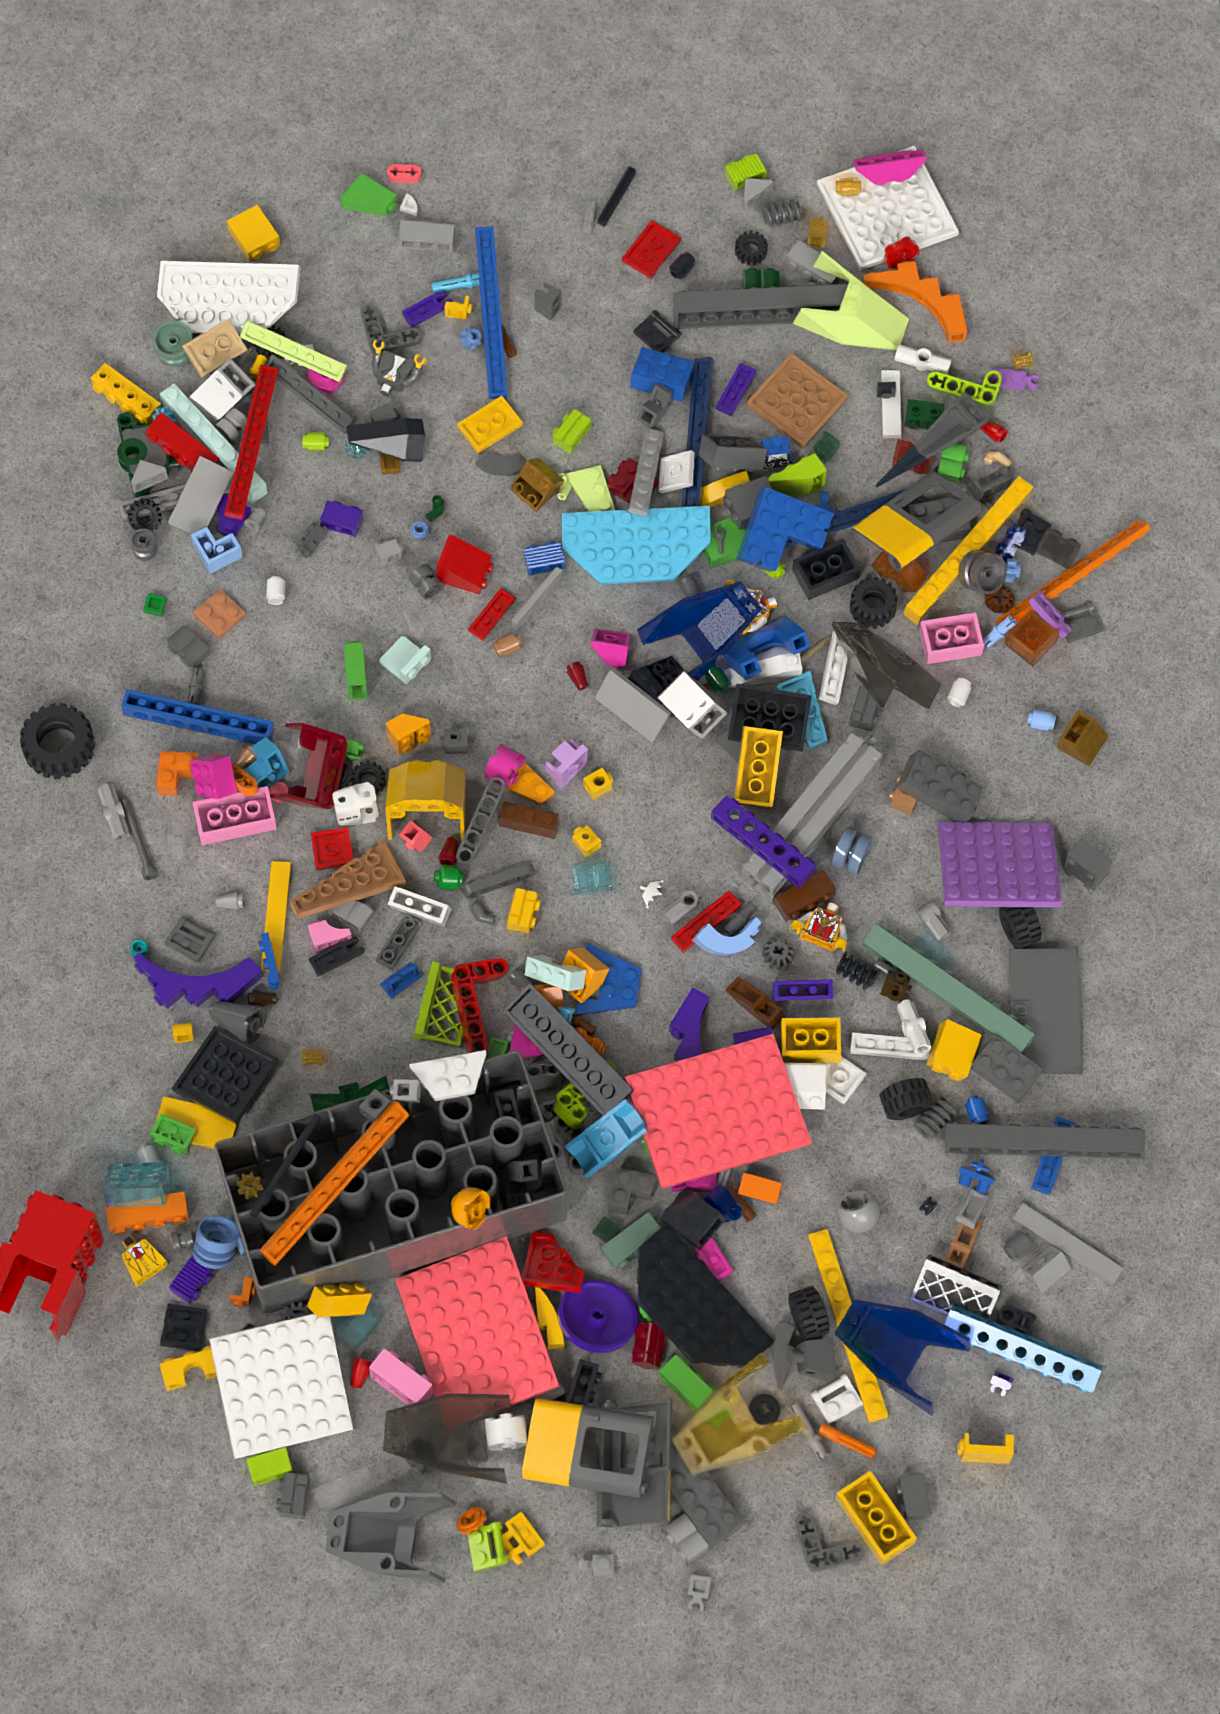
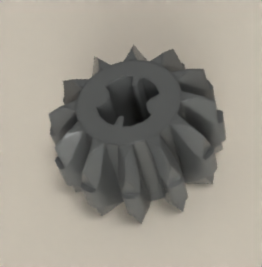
[762,937,795,970]

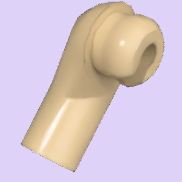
[983,451,1012,468]

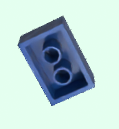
[630,347,694,402]

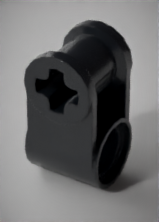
[996,1305,1037,1336]

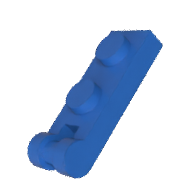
[258,932,280,990]

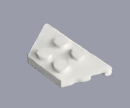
[409,1050,486,1101]

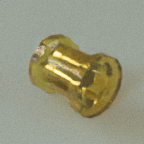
[1011,351,1033,370]
[302,1048,323,1066]

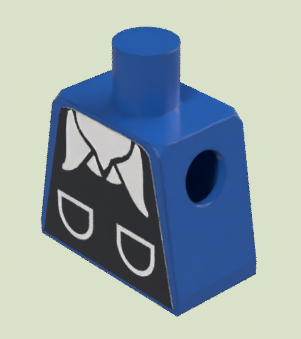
[761,436,794,469]

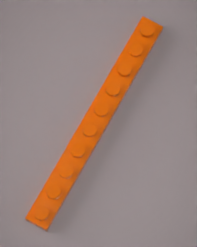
[995,520,1151,629]
[259,1100,409,1265]

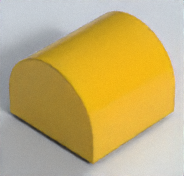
[172,1022,194,1043]

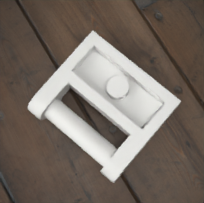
[810,1373,863,1425]

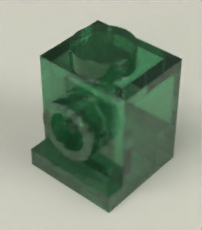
[813,431,840,464]

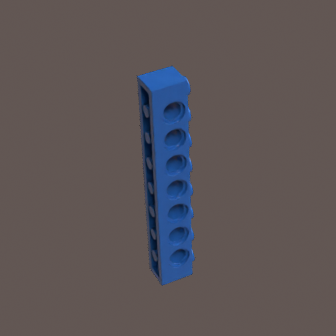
[121,689,275,744]

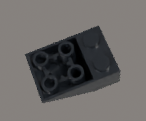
[627,656,684,705]

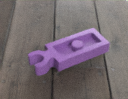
[988,367,1039,391]
[1028,590,1072,639]

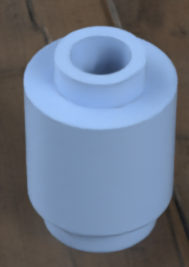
[1027,709,1056,731]

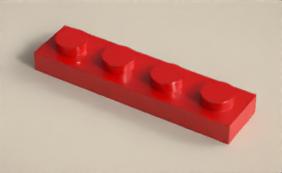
[671,891,742,953]

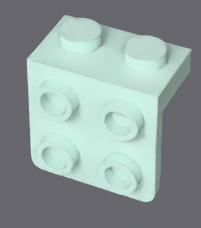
[379,636,431,685]

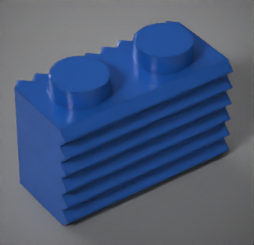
[524,541,565,575]

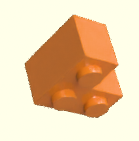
[157,751,199,796]

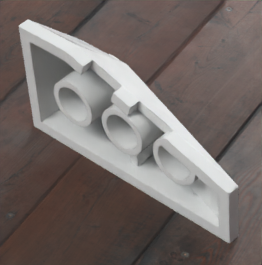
[724,646,802,688]

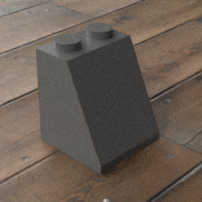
[723,476,773,529]

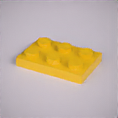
[457,396,523,454]

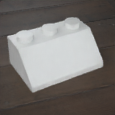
[784,1063,826,1109]

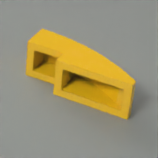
[701,471,750,507]
[535,1287,564,1350]

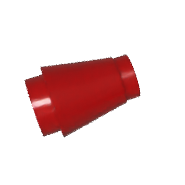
[980,421,1008,443]
[350,1358,372,1389]

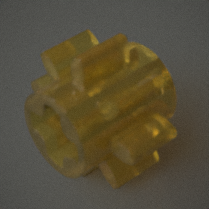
[236,1172,262,1199]

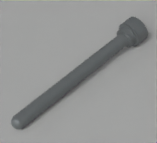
[121,798,159,881]

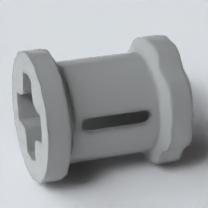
[244,506,267,531]

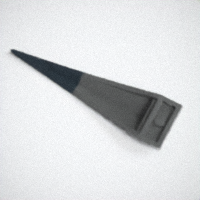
[876,392,991,487]

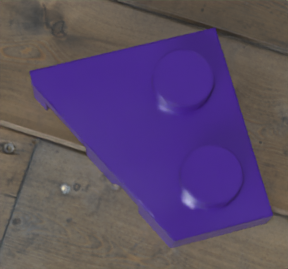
[217,494,252,537]

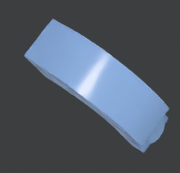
[692,917,762,956]

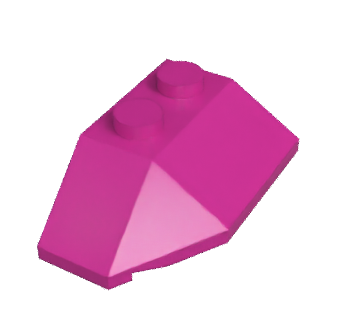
[852,149,926,185]

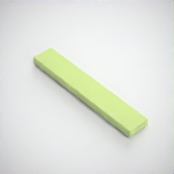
[240,321,347,382]

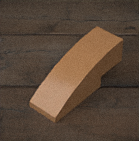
[944,1219,984,1268]

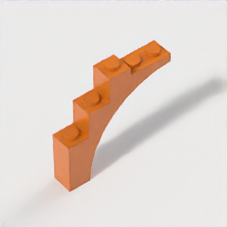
[863,261,967,343]

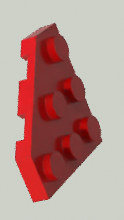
[522,1232,584,1293]

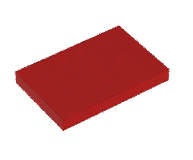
[621,220,681,279]

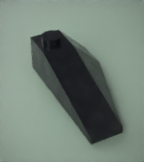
[346,418,425,462]

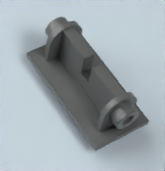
[295,520,328,558]

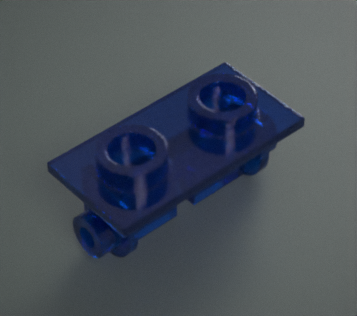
[994,522,1027,562]

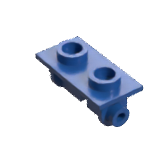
[380,962,422,999]

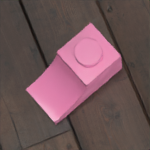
[308,920,352,952]

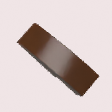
[725,977,785,1030]

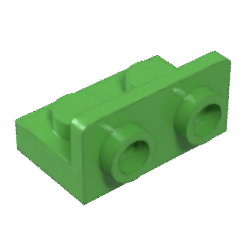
[150,1113,196,1155]

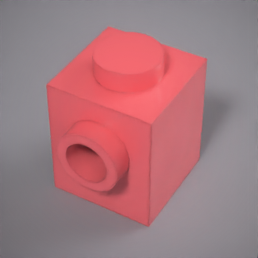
[399,820,432,853]

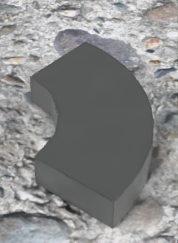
[476,452,525,476]

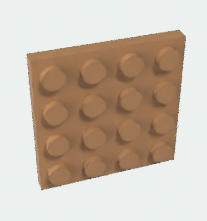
[746,353,849,449]

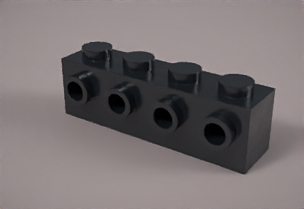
[566,1359,602,1406]

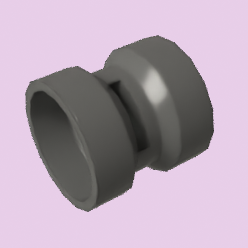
[171,1229,194,1252]

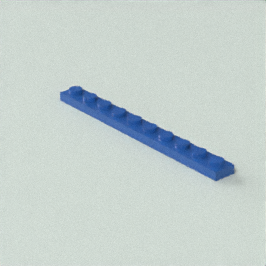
[475,227,507,399]

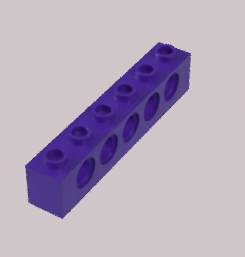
[711,795,815,889]

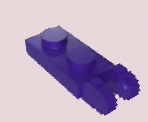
[402,290,453,328]

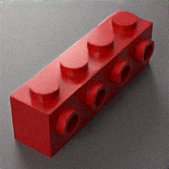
[145,412,220,473]

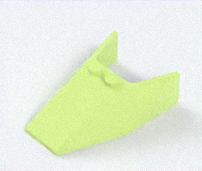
[793,251,909,350]

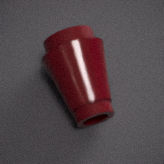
[566,661,588,691]
[438,837,458,866]

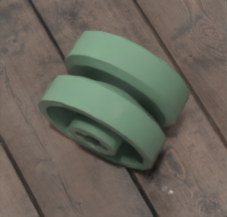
[152,320,194,367]

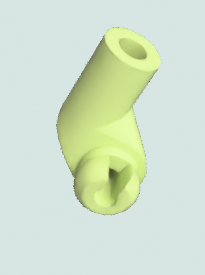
[557,473,572,500]

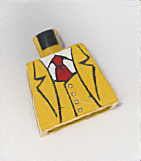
[121,1236,168,1287]

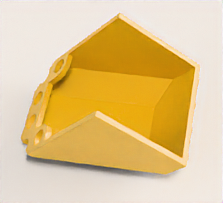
[385,760,466,841]

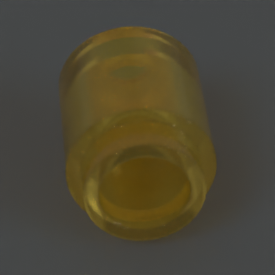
[835,177,861,197]

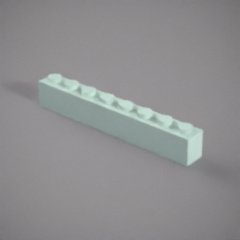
[160,384,267,504]

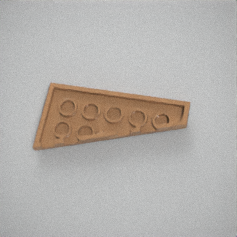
[290,839,406,919]

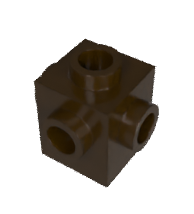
[880,970,912,1002]

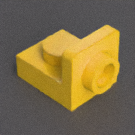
[445,296,473,320]

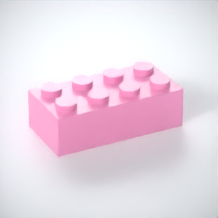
[192,786,277,845]

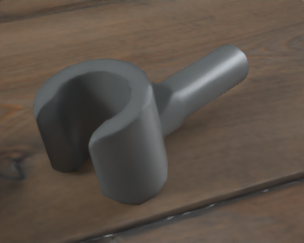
[714,527,726,554]

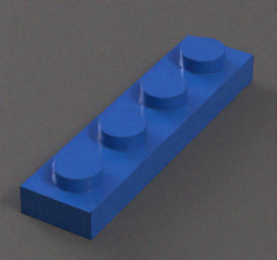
[1031,1116,1075,1195]

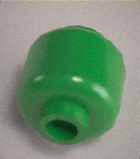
[434,864,463,891]

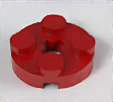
[884,236,920,270]

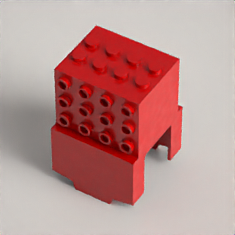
[0,1190,104,1341]

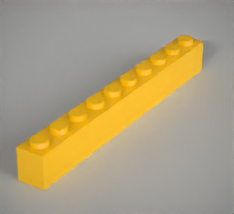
[903,476,1033,625]

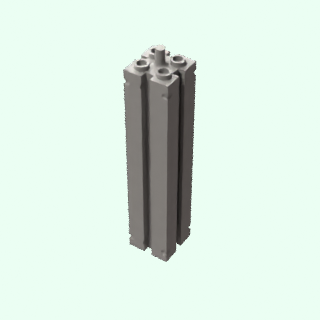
[741,733,883,903]

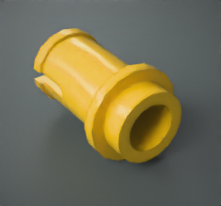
[249,355,268,379]

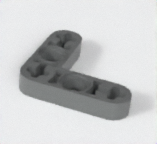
[361,304,421,353]
[796,1513,865,1572]

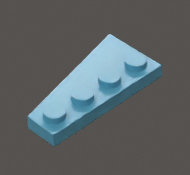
[776,671,828,751]

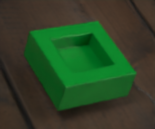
[143,593,167,617]

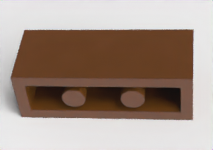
[499,801,560,839]
[774,870,836,922]

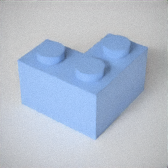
[191,527,243,574]

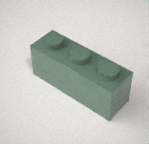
[601,1212,661,1271]

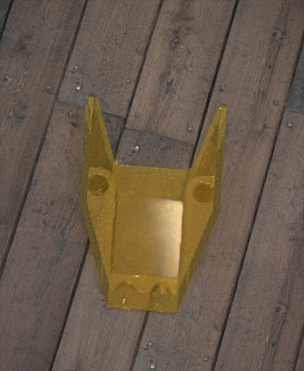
[672,1352,807,1474]

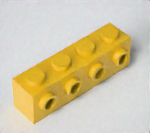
[91,363,161,425]

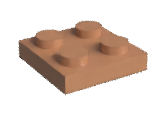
[193,589,246,639]

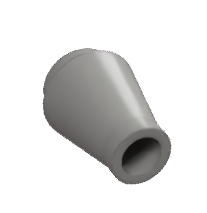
[216,891,246,911]

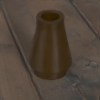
[247,990,277,1007]

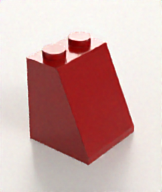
[436,534,494,595]

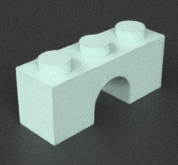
[525,954,586,991]

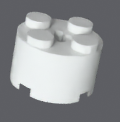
[485,1414,528,1451]

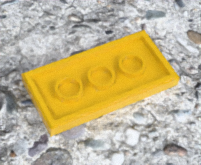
[156,1096,237,1149]

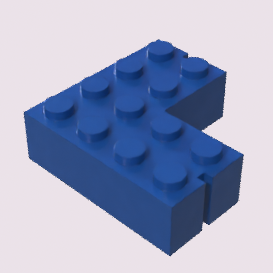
[736,487,834,572]

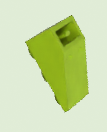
[768,453,827,496]

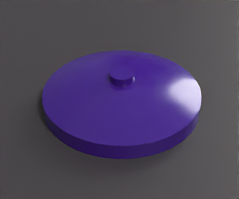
[558,1280,638,1353]

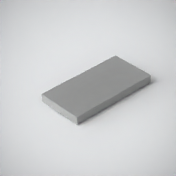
[168,456,234,534]
[595,668,671,743]

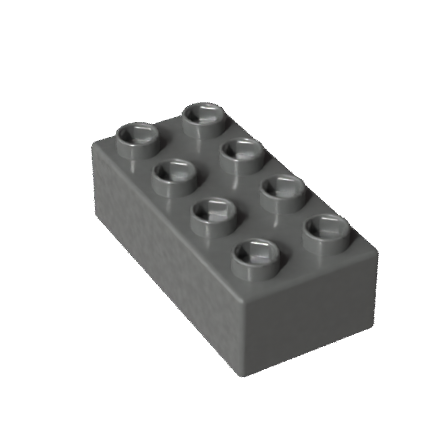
[214,1051,567,1314]

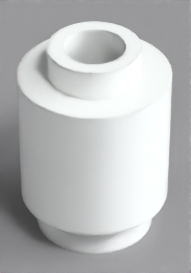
[266,576,285,605]
[947,678,971,707]

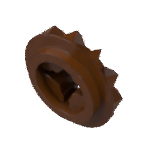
[985,586,1015,613]

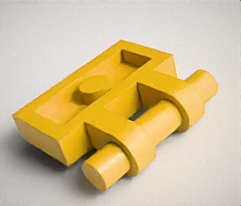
[501,1512,545,1566]

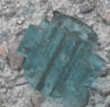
[345,441,368,459]

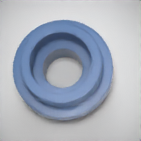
[411,521,429,539]

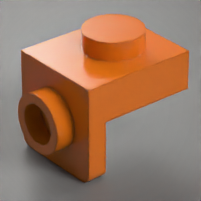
[229,1277,256,1308]

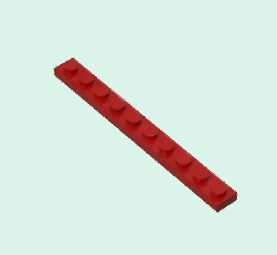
[224,364,279,520]

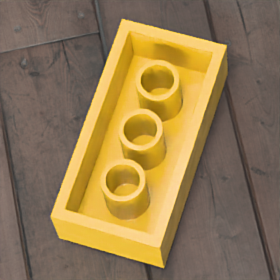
[733,726,783,807]
[835,1471,917,1566]

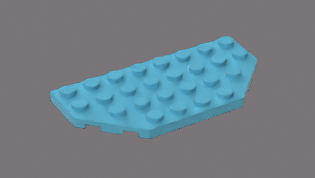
[562,506,711,585]

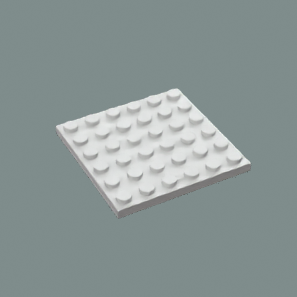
[816,146,959,271]
[209,1313,353,1459]

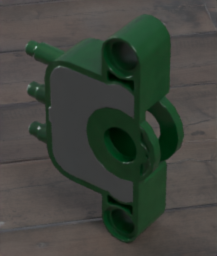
[117,412,181,498]

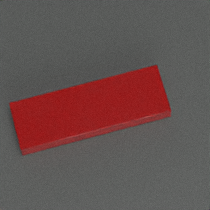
[468,588,516,641]

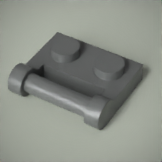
[1059,601,1103,643]
[165,916,216,962]

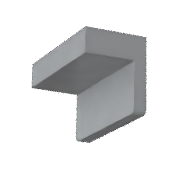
[1022,1245,1071,1293]

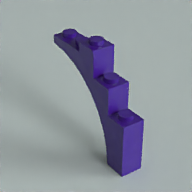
[133,953,263,1009]
[669,987,709,1062]

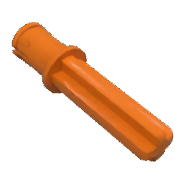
[818,1422,876,1459]

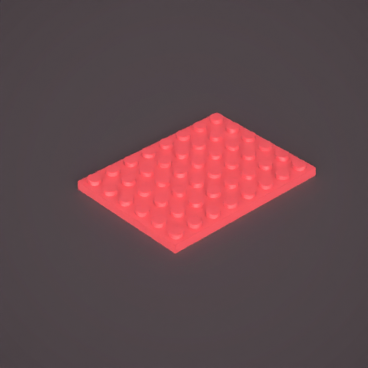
[624,1034,812,1189]
[395,1236,560,1430]

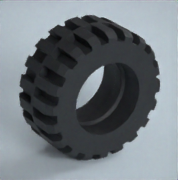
[20,703,95,779]

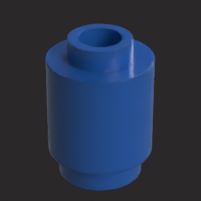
[965,1096,989,1125]

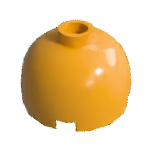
[451,1187,490,1230]

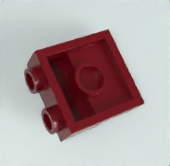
[607,457,659,504]

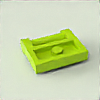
[467,1522,508,1572]

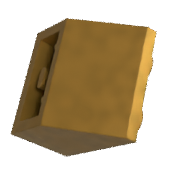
[509,457,565,512]
[1057,710,1108,766]

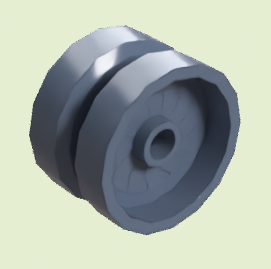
[831,827,872,876]

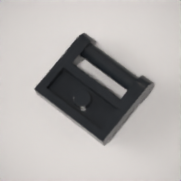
[633,310,682,353]
[1005,508,1052,556]

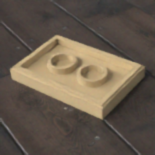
[182,318,248,378]

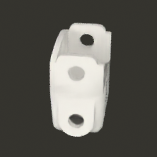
[332,782,379,826]

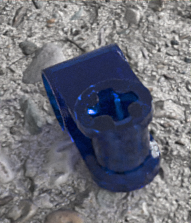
[704,1184,742,1223]

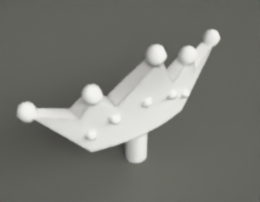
[640,880,664,908]

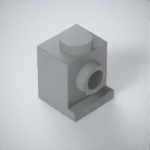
[374,539,404,567]
[390,1079,421,1103]

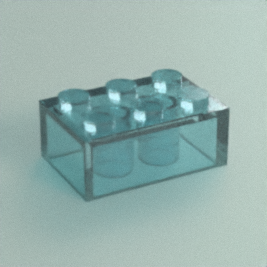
[103,1161,172,1207]

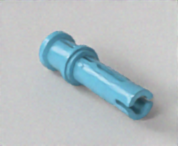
[432,273,479,293]

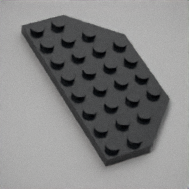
[637,1223,774,1369]

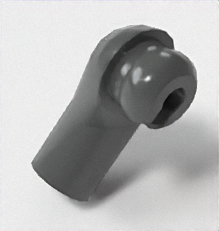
[471,901,495,925]

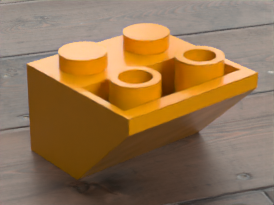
[386,714,431,755]
[562,947,610,1003]

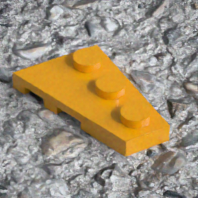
[489,763,555,806]

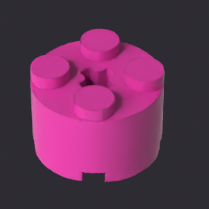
[485,744,526,788]

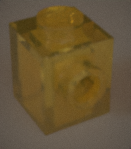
[807,217,828,248]

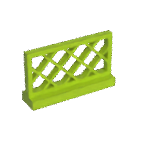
[413,961,469,1048]

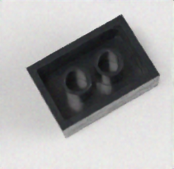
[792,539,860,600]

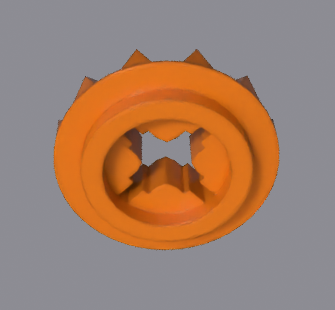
[456,1507,487,1535]

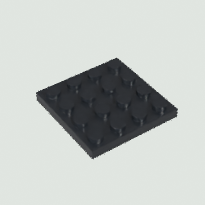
[172,1026,280,1125]

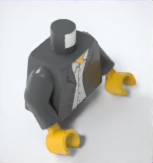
[372,339,427,397]

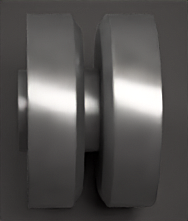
[958,550,1006,594]

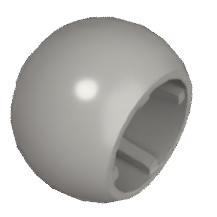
[837,1190,880,1233]

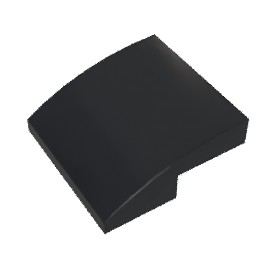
[160,1304,207,1352]

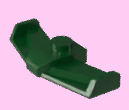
[310,1075,390,1112]

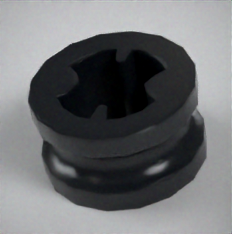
[919,1196,938,1216]

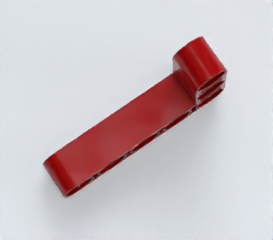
[450,958,508,1053]

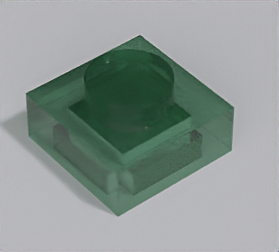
[593,1216,620,1243]

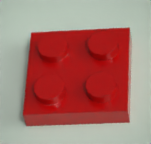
[311,827,353,871]

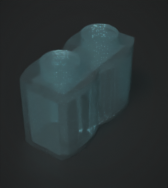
[571,862,613,895]

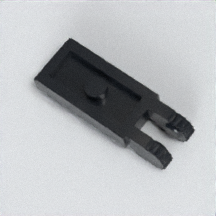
[308,937,365,977]

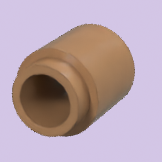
[492,633,522,657]

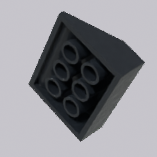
[728,683,812,752]

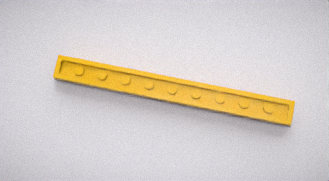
[808,1229,888,1423]

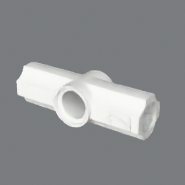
[895,344,952,375]
[897,999,931,1055]

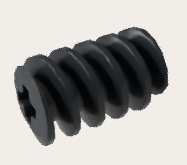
[836,951,880,990]

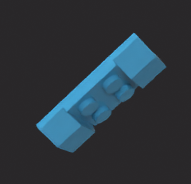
[565,1099,648,1178]

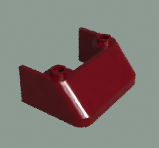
[270,723,347,809]

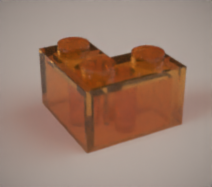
[871,551,927,593]

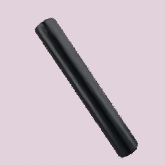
[597,166,636,226]

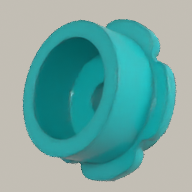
[130,940,149,957]

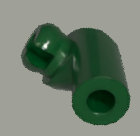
[425,495,444,522]

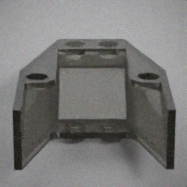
[832,622,942,709]

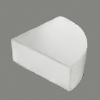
[400,193,418,216]

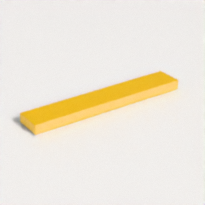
[261,861,291,973]

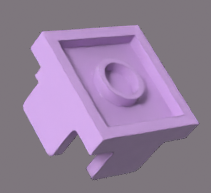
[545,739,588,788]

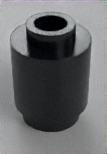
[669,252,695,279]

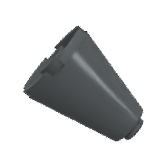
[209,1001,266,1044]

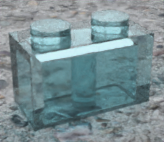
[336,1307,381,1353]

